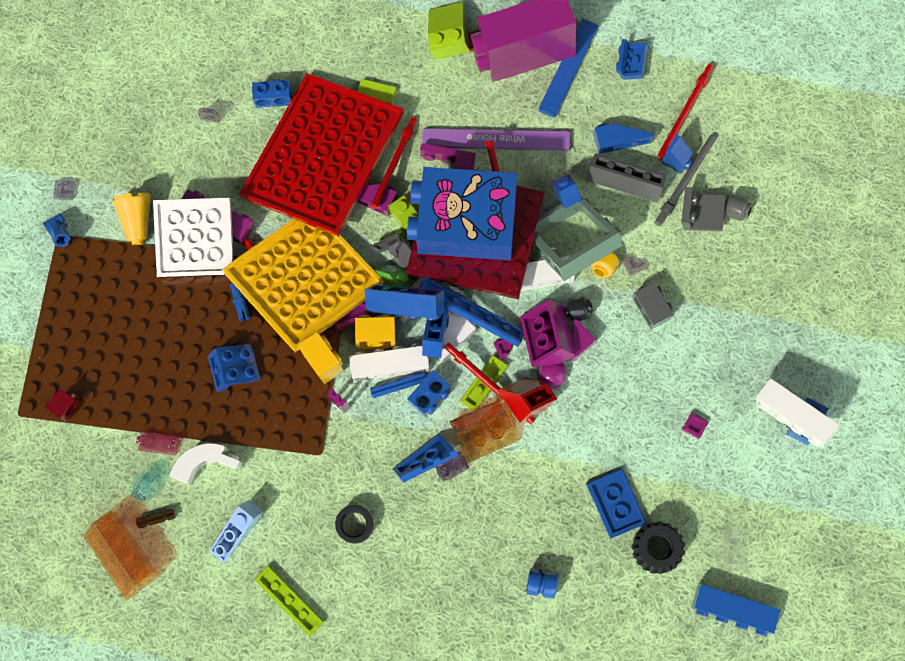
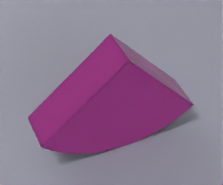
[493,339,512,360]

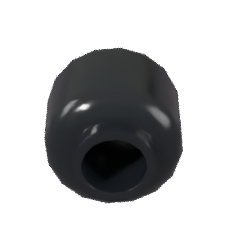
[564,295,593,322]

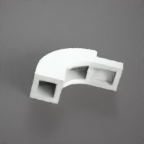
[169,444,243,485]

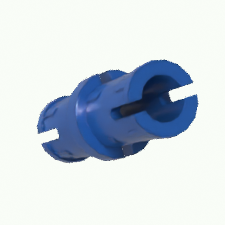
[230,283,251,321]

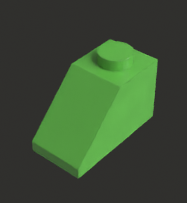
[372,264,413,287]

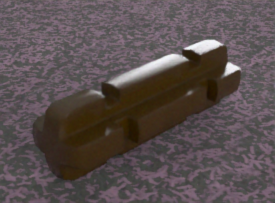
[136,508,176,529]

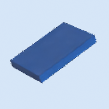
[586,468,647,539]

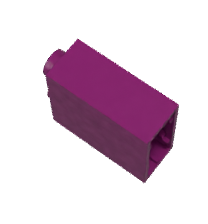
[471,0,576,82]

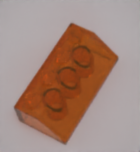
[83,510,160,601]

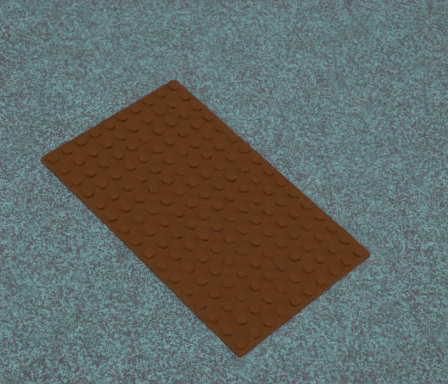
[18,236,342,456]

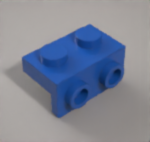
[616,39,648,80]

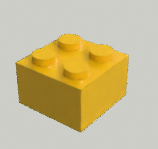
[355,315,395,350]
[298,332,343,385]

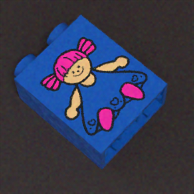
[407,167,517,260]

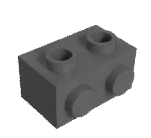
[632,282,674,330]

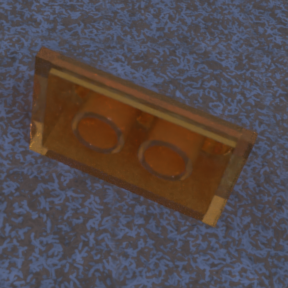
[449,398,521,463]

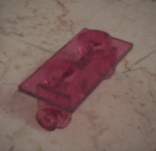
[136,431,180,455]

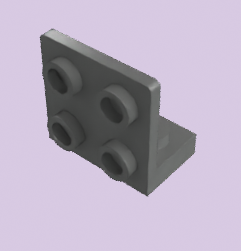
[681,187,726,231]

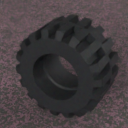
[632,521,685,574]

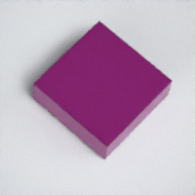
[682,412,709,440]

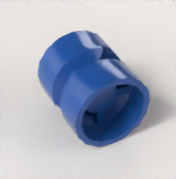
[526,568,558,599]

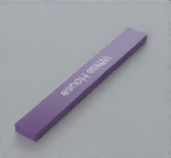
[422,129,570,151]

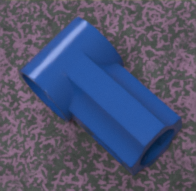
[43,213,71,247]

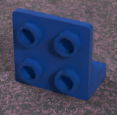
[208,344,260,392]

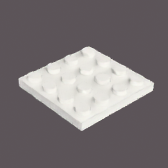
[153,198,234,277]

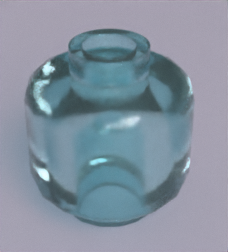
[129,472,159,503]

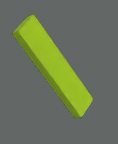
[254,565,325,637]

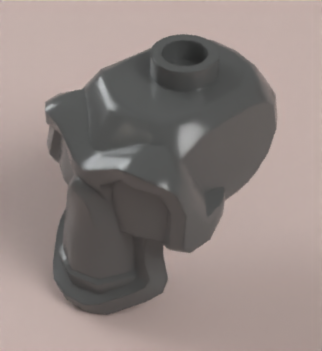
[370,233,413,270]

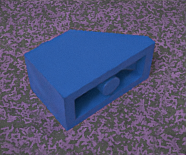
[662,134,693,174]
[551,174,582,209]

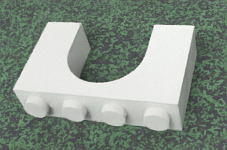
[397,277,476,364]

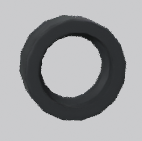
[335,505,374,544]

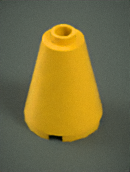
[113,193,151,245]

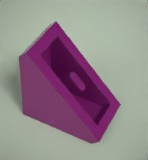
[571,320,596,361]

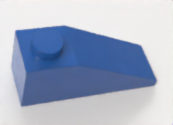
[593,123,654,154]
[422,308,449,358]

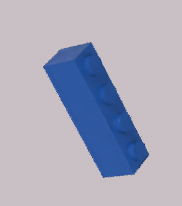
[364,284,445,320]
[691,584,780,637]

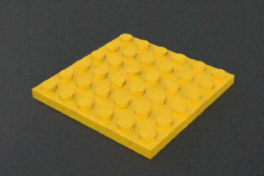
[223,219,385,352]

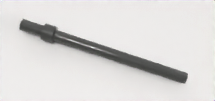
[654,134,717,226]

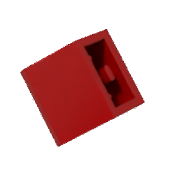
[498,377,558,423]

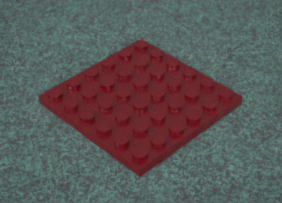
[406,186,545,300]

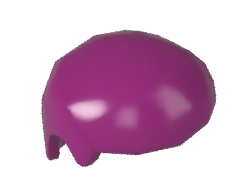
[537,363,567,390]

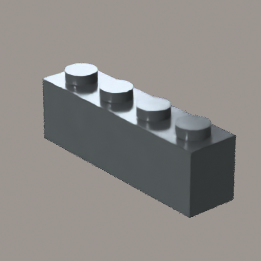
[587,153,667,202]

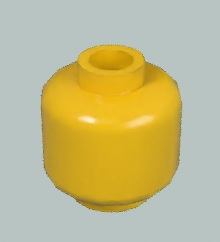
[591,252,619,278]

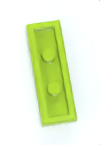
[460,354,508,413]

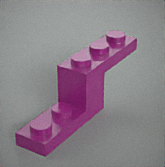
[420,143,476,170]

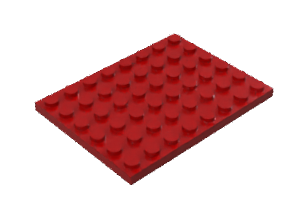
[239,73,404,237]

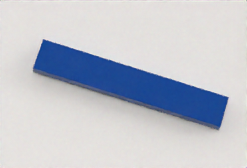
[538,18,599,118]
[419,277,524,347]

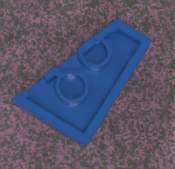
[393,433,459,483]

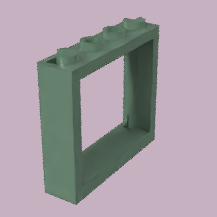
[532,195,622,281]

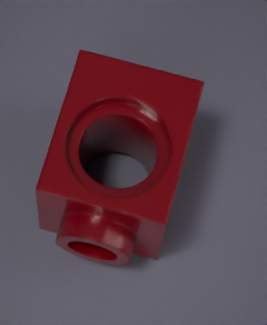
[45,389,81,422]

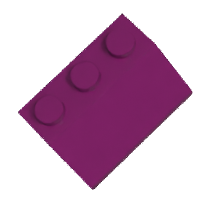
[520,299,576,367]

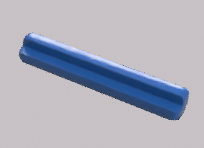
[370,372,426,398]

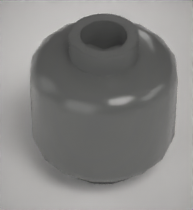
[725,194,752,221]

